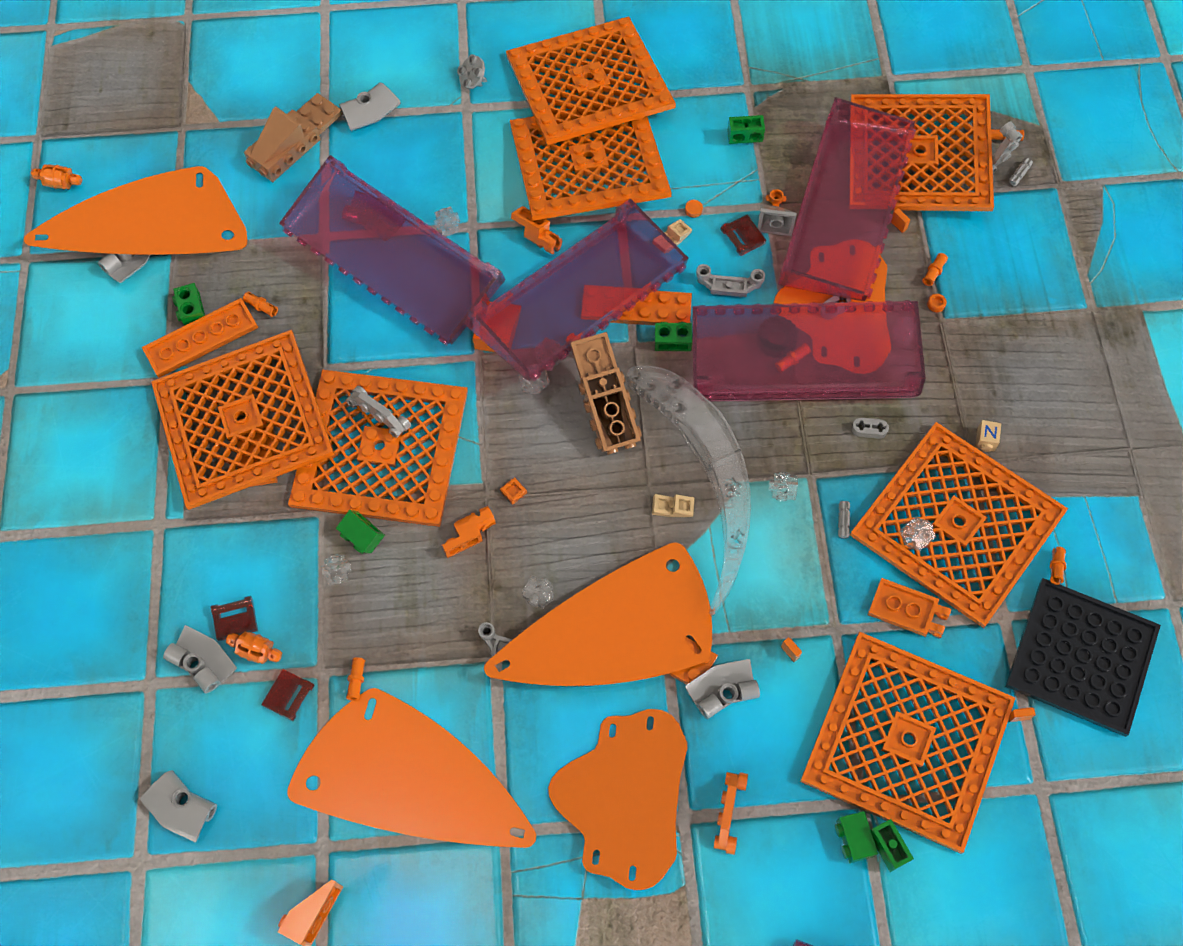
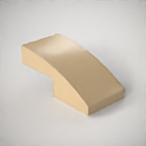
[653,219,692,254]
[652,494,694,517]

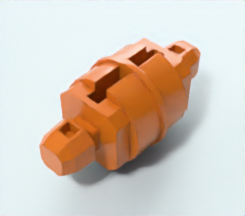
[31,164,82,189]
[226,631,283,664]

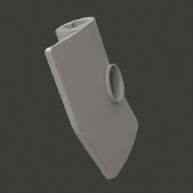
[339,82,401,131]
[97,254,151,283]
[163,625,237,693]
[685,659,760,719]
[140,770,217,842]

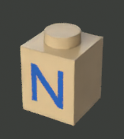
[975,420,1001,452]

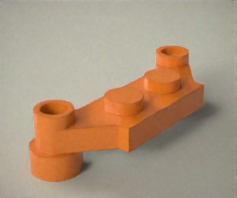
[713,772,748,855]

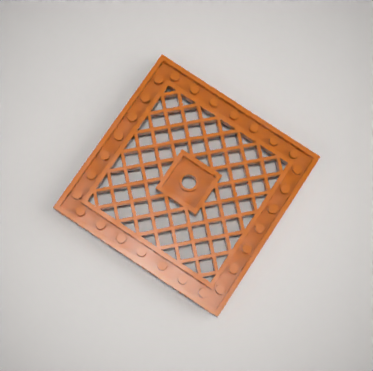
[506,16,676,145]
[849,94,994,211]
[510,100,672,221]
[151,330,335,510]
[288,369,468,527]
[850,422,1068,628]
[800,631,1016,854]

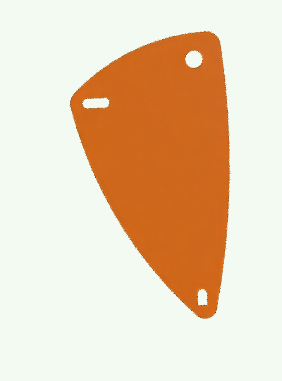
[24,166,248,255]
[484,543,712,686]
[287,688,536,848]

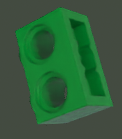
[727,115,765,144]
[172,283,205,326]
[654,322,692,351]

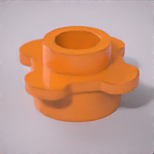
[766,189,787,207]

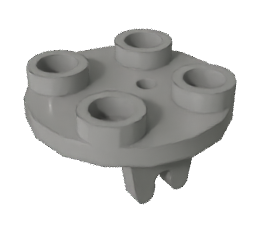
[457,54,487,89]

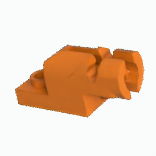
[511,206,562,255]
[442,506,496,558]

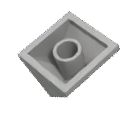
[757,204,797,236]

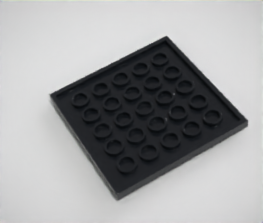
[1005,578,1161,737]

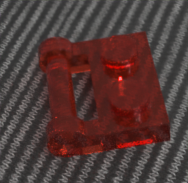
[720,215,766,256]
[211,596,258,641]
[261,669,315,722]

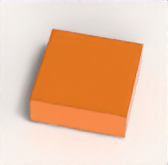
[890,208,910,233]
[500,477,527,505]
[781,637,802,662]
[1009,707,1036,722]

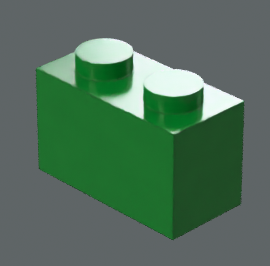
[336,510,385,554]
[835,811,878,863]
[871,819,914,872]

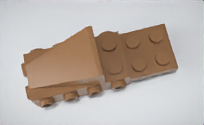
[244,93,343,182]
[570,332,642,455]

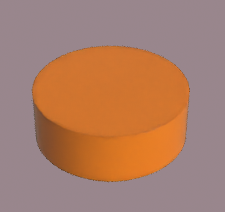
[685,200,703,218]
[927,294,947,312]

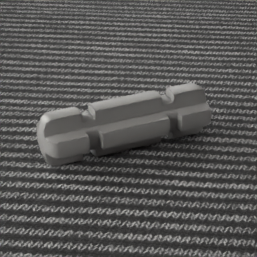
[1009,158,1033,186]
[838,501,850,539]

